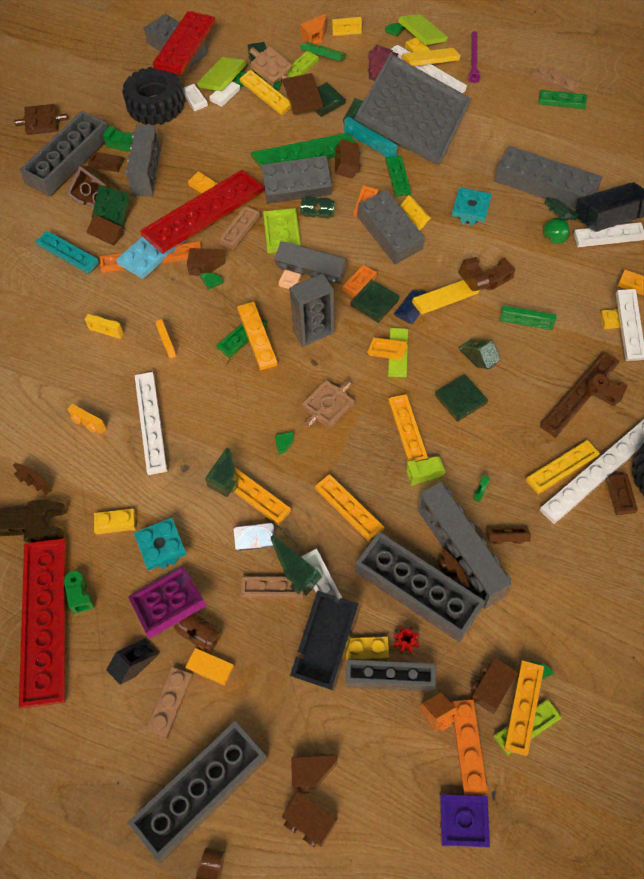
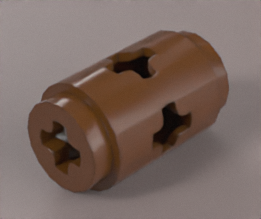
[174,613,222,651]

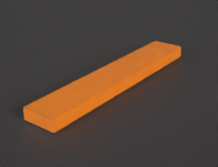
[100,241,201,273]

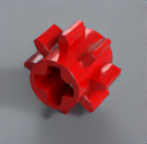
[393,627,419,654]

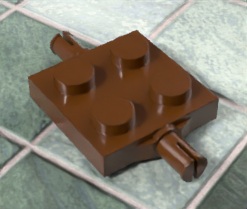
[14,104,68,135]

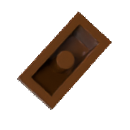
[187,248,226,276]
[291,756,338,794]

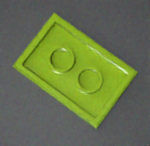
[398,14,448,45]
[197,57,247,91]
[263,208,301,253]

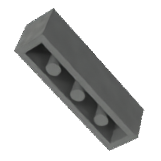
[274,241,347,284]
[346,660,436,692]

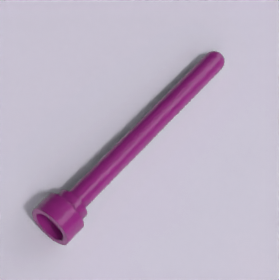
[468,31,480,83]

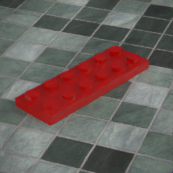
[153,11,215,75]

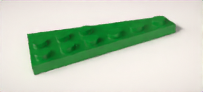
[251,133,356,169]

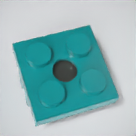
[452,187,492,226]
[134,518,187,571]

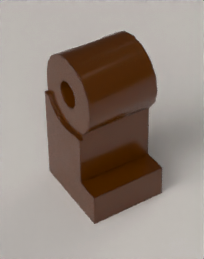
[458,257,489,291]
[484,257,515,290]
[586,374,627,406]
[196,848,225,879]

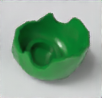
[543,218,570,244]

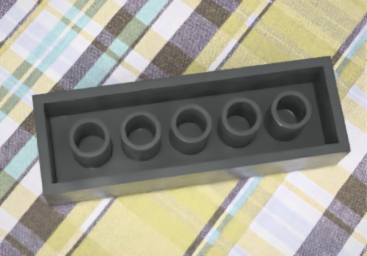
[19,111,108,196]
[494,146,603,209]
[417,482,512,609]
[355,532,486,643]
[127,721,268,862]

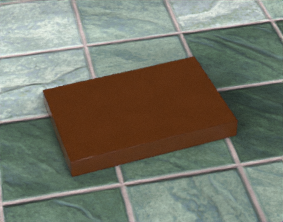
[283,73,323,114]

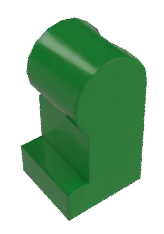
[103,126,133,152]
[64,571,95,615]

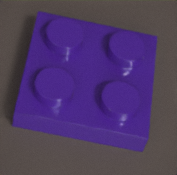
[440,795,490,848]

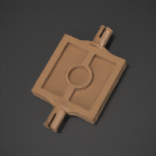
[249,46,292,86]
[302,380,354,429]

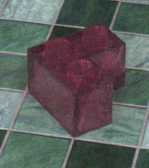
[368,44,399,81]

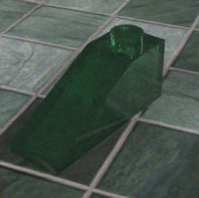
[270,534,322,596]

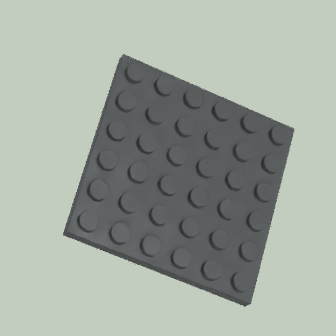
[354,53,472,165]

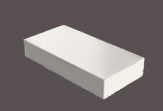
[210,81,241,107]
[182,84,208,111]

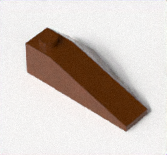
[66,166,132,213]

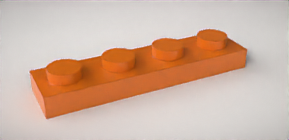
[451,700,488,796]

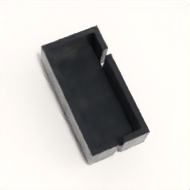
[575,182,644,232]
[290,590,361,691]

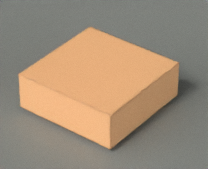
[279,270,301,289]

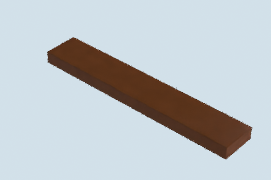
[540,352,620,438]

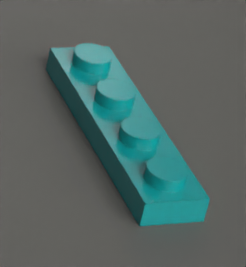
[344,117,397,158]
[35,230,99,274]

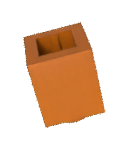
[300,14,327,44]
[421,693,458,732]

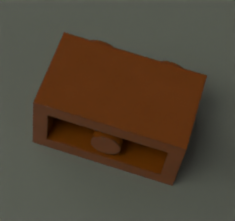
[335,139,361,179]
[470,658,518,714]
[282,792,337,848]

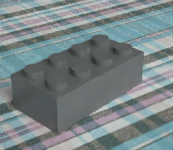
[144,14,207,69]
[125,125,161,196]
[261,156,332,204]
[357,190,425,264]
[289,273,334,347]

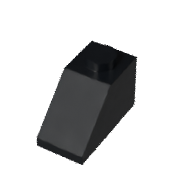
[106,638,159,685]

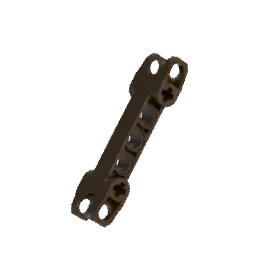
[0,500,67,543]

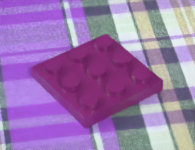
[128,566,207,639]

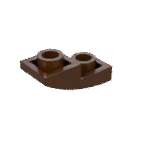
[13,463,52,495]
[438,550,470,590]

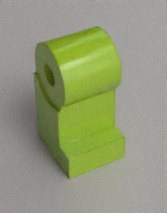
[406,456,446,486]

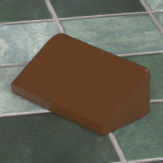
[87,215,123,246]

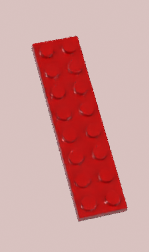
[140,170,264,254]
[19,539,67,709]

